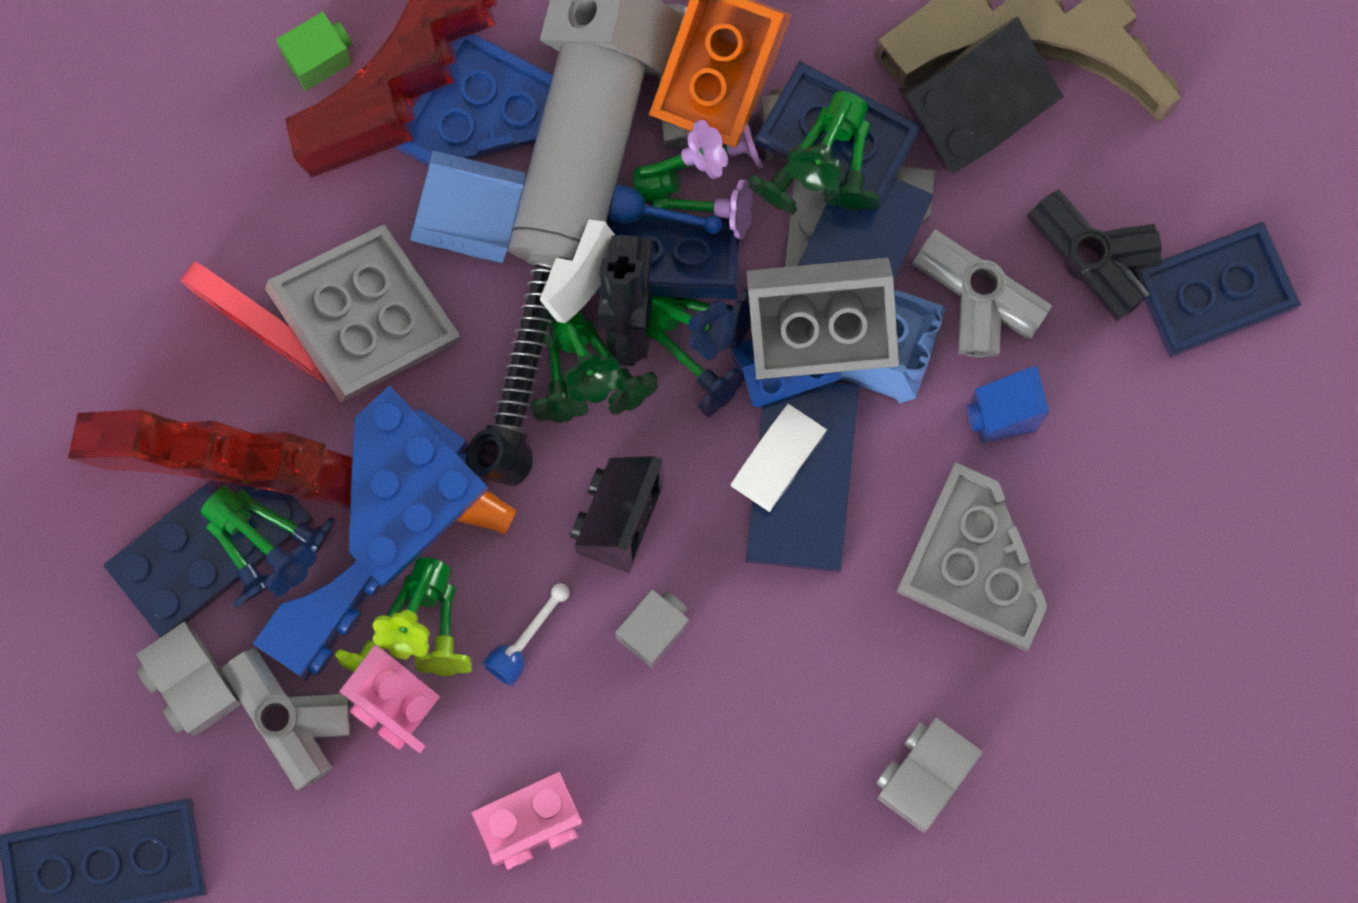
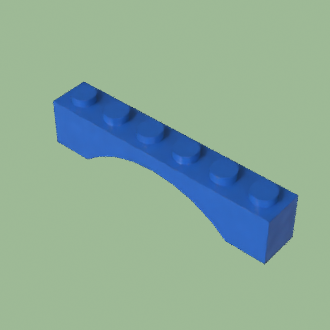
[253,409,468,681]

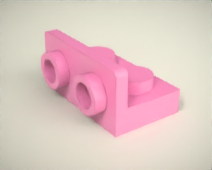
[339,645,440,753]
[471,772,584,870]

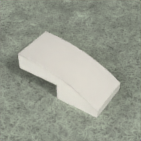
[540,219,615,323]
[730,404,827,512]

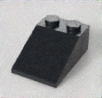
[898,17,1064,174]
[570,456,663,573]

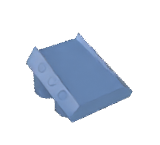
[410,150,525,263]
[836,289,946,404]

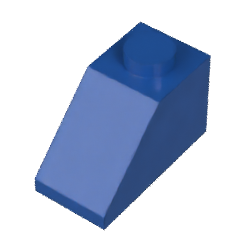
[966,366,1049,443]

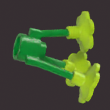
[335,557,472,676]

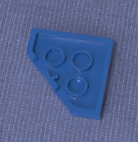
[393,27,553,166]
[349,385,489,589]

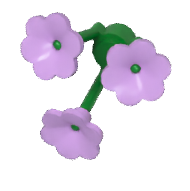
[633,120,764,239]

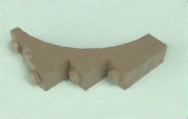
[875,0,1182,122]

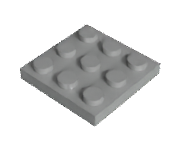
[264,224,461,403]

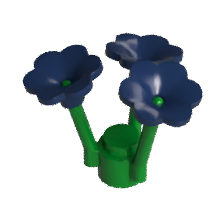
[649,289,751,417]
[200,485,335,608]

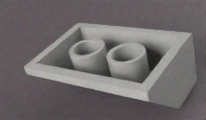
[746,258,899,379]

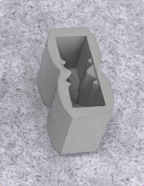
[136,622,242,737]
[876,718,983,833]

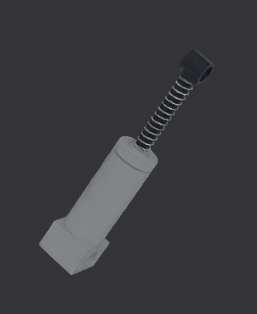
[466,0,682,486]

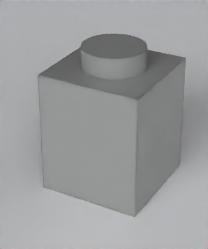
[615,589,689,669]

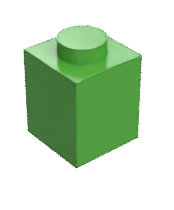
[276,11,353,92]

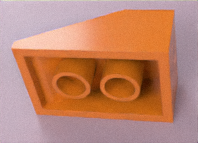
[649,0,792,148]

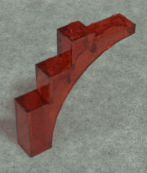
[285,0,497,178]
[68,409,353,510]

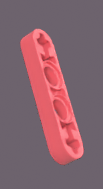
[179,261,326,384]

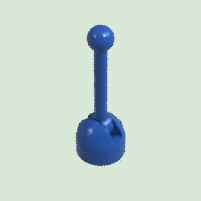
[609,184,722,234]

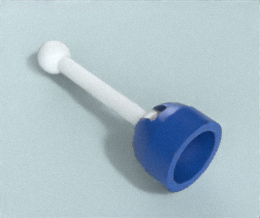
[482,583,570,687]

